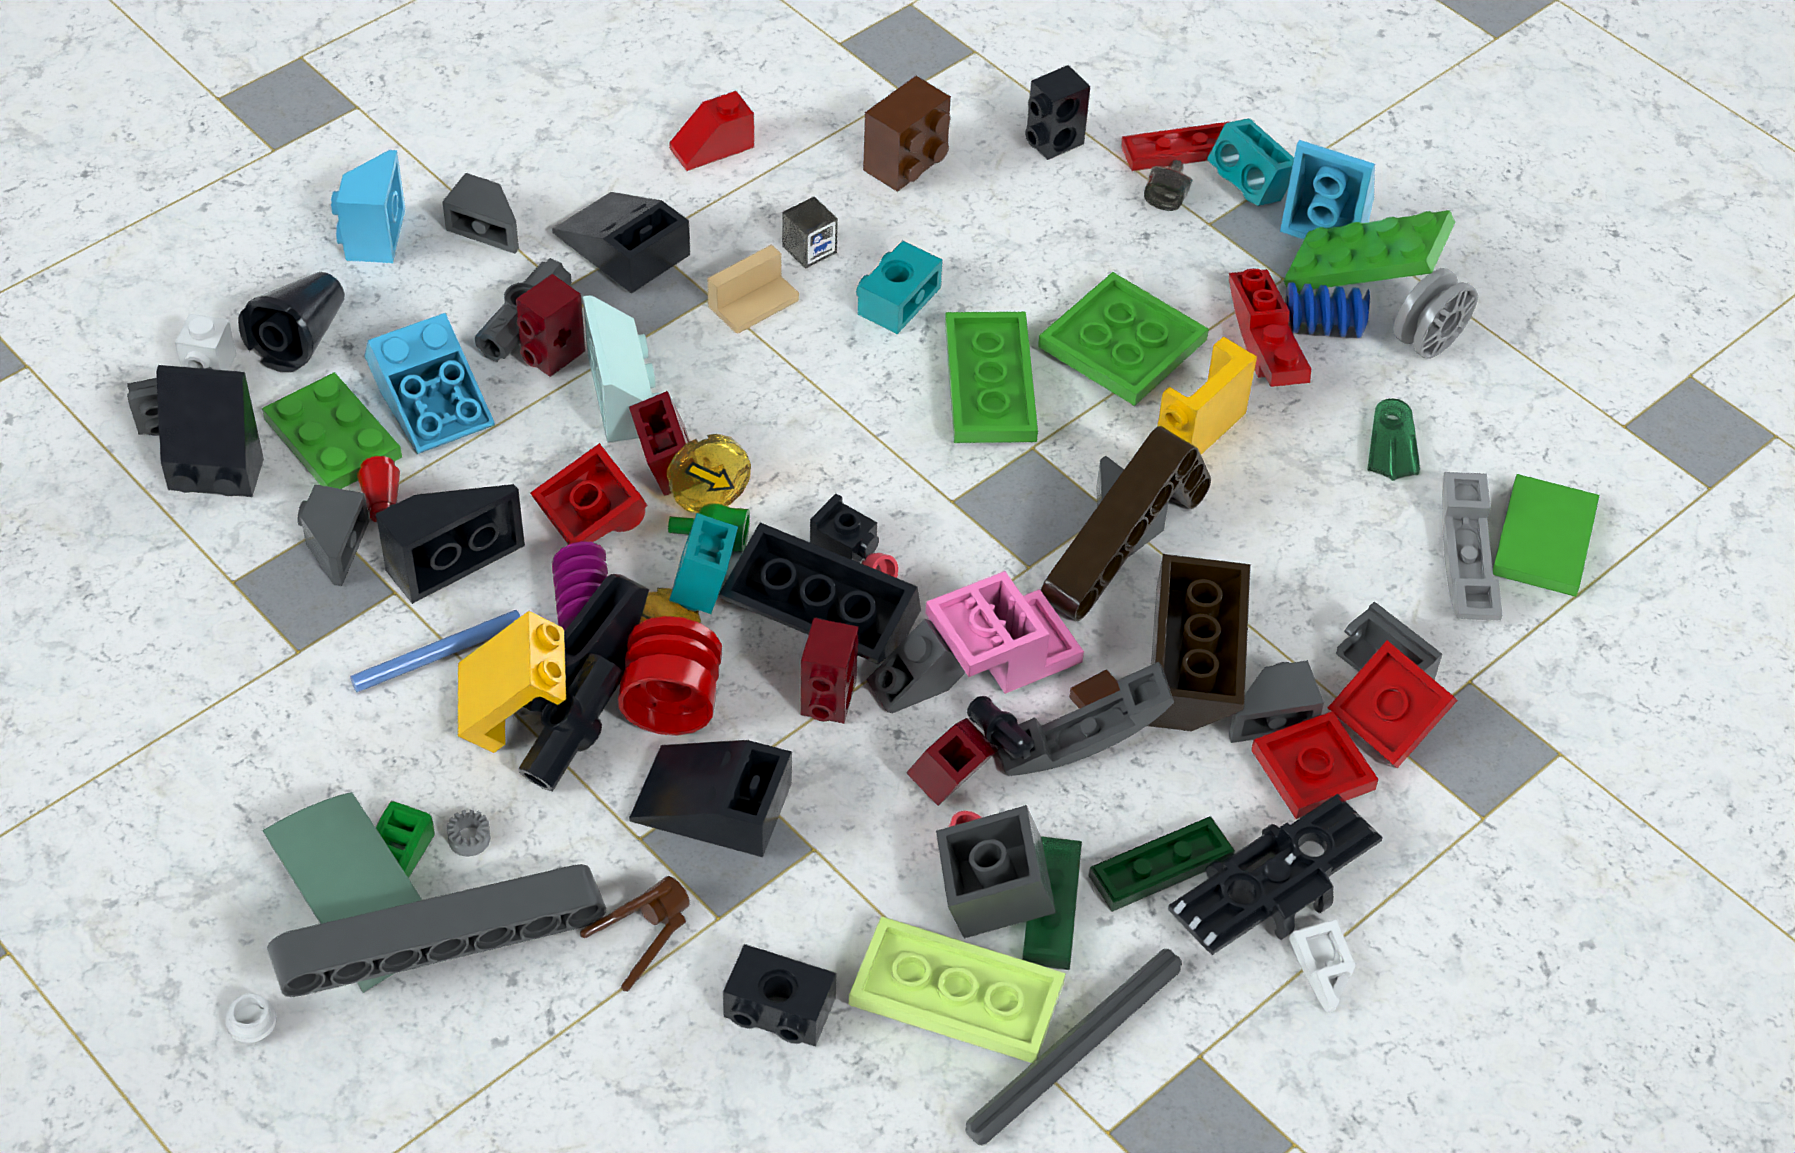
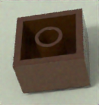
[863,75,951,192]

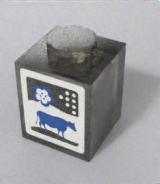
[782,196,838,269]

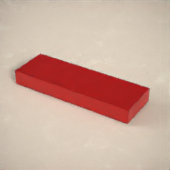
[1121,121,1230,171]

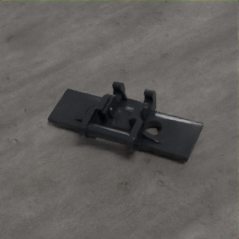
[1168,794,1383,955]

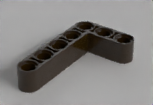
[1041,426,1211,621]

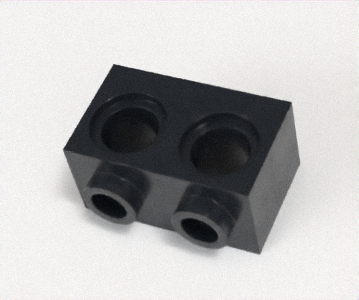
[1025,65,1091,160]

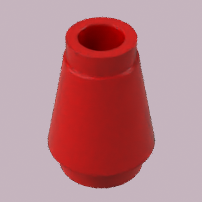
[357,456,400,522]

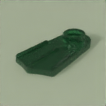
[1367,398,1421,481]

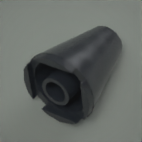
[238,272,345,372]

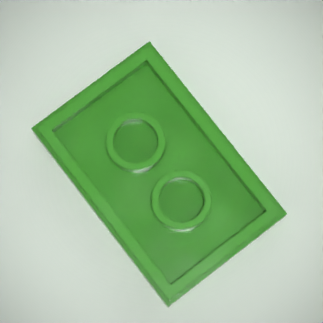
[1493,474,1600,597]

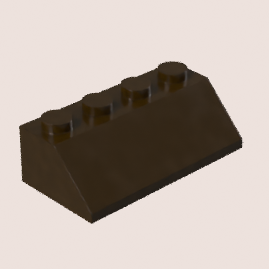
[1147,554,1251,732]

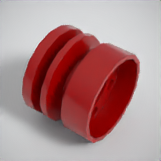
[618,616,722,736]

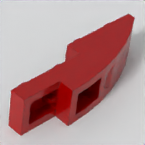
[1229,268,1312,387]

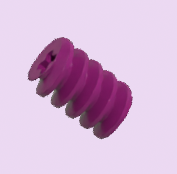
[551,541,608,632]

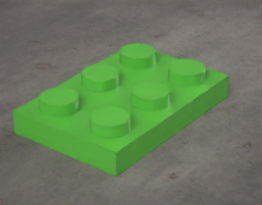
[262,372,402,489]

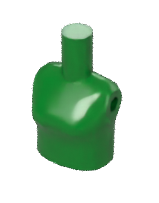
[668,503,750,552]

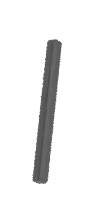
[965,949,1182,1145]

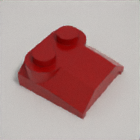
[530,443,648,545]

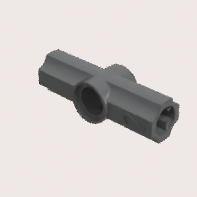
[475,258,572,362]

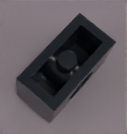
[723,944,836,1047]

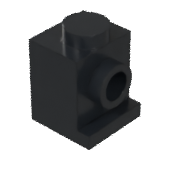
[810,493,879,563]

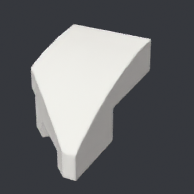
[1289,919,1357,1013]

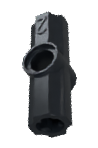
[518,653,624,792]

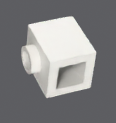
[175,314,236,371]

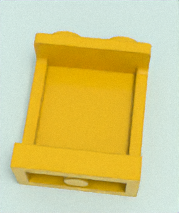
[1157,336,1257,455]
[458,611,566,753]

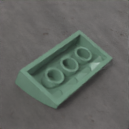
[262,792,422,993]

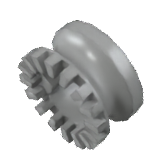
[447,810,491,857]

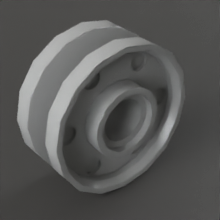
[1393,268,1478,358]

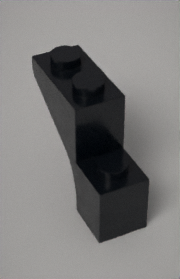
[523,574,650,712]

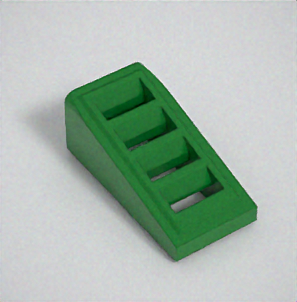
[376,801,435,878]

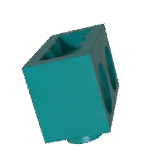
[1207,118,1294,206]
[669,513,738,614]

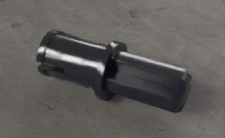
[967,696,1034,759]

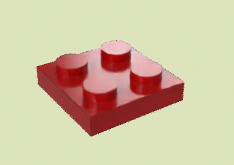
[1327,640,1458,768]
[1251,711,1379,819]

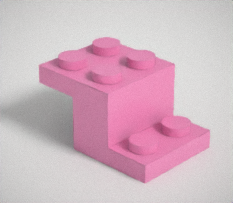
[926,571,1084,694]

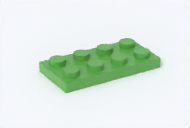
[1283,210,1455,292]
[945,312,1038,443]

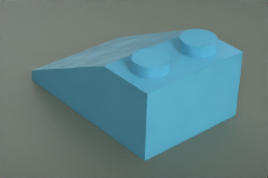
[1280,140,1375,239]

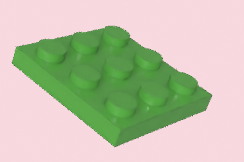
[1038,272,1209,406]

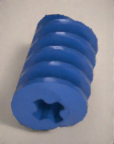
[1285,283,1370,338]

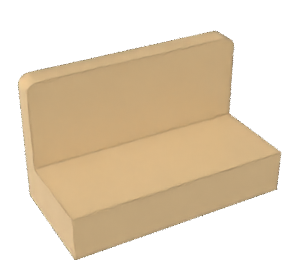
[707,244,799,333]

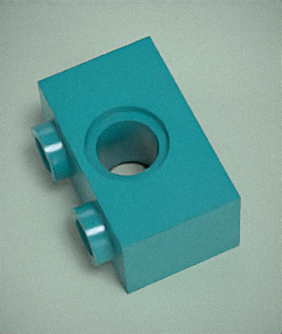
[856,240,943,334]

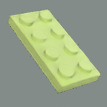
[849,916,1066,1063]

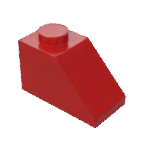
[669,90,754,171]

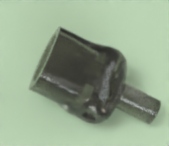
[1144,160,1193,211]

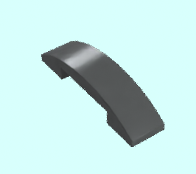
[997,662,1174,776]

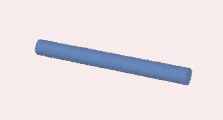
[350,610,521,693]

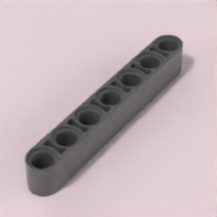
[267,864,606,997]

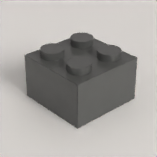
[936,805,1056,939]

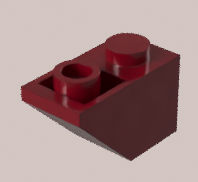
[906,718,998,806]

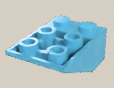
[364,313,495,454]

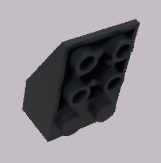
[552,192,690,294]
[629,740,792,857]

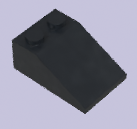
[156,365,264,497]
[376,484,525,604]

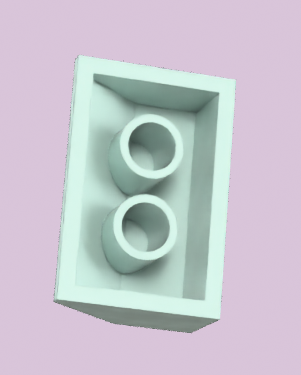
[583,295,659,443]

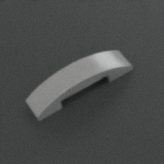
[1442,472,1503,621]

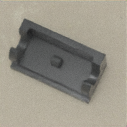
[1336,602,1442,680]

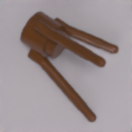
[580,876,690,992]

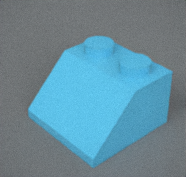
[331,150,405,263]

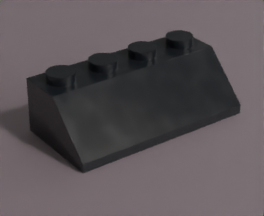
[719,522,921,664]

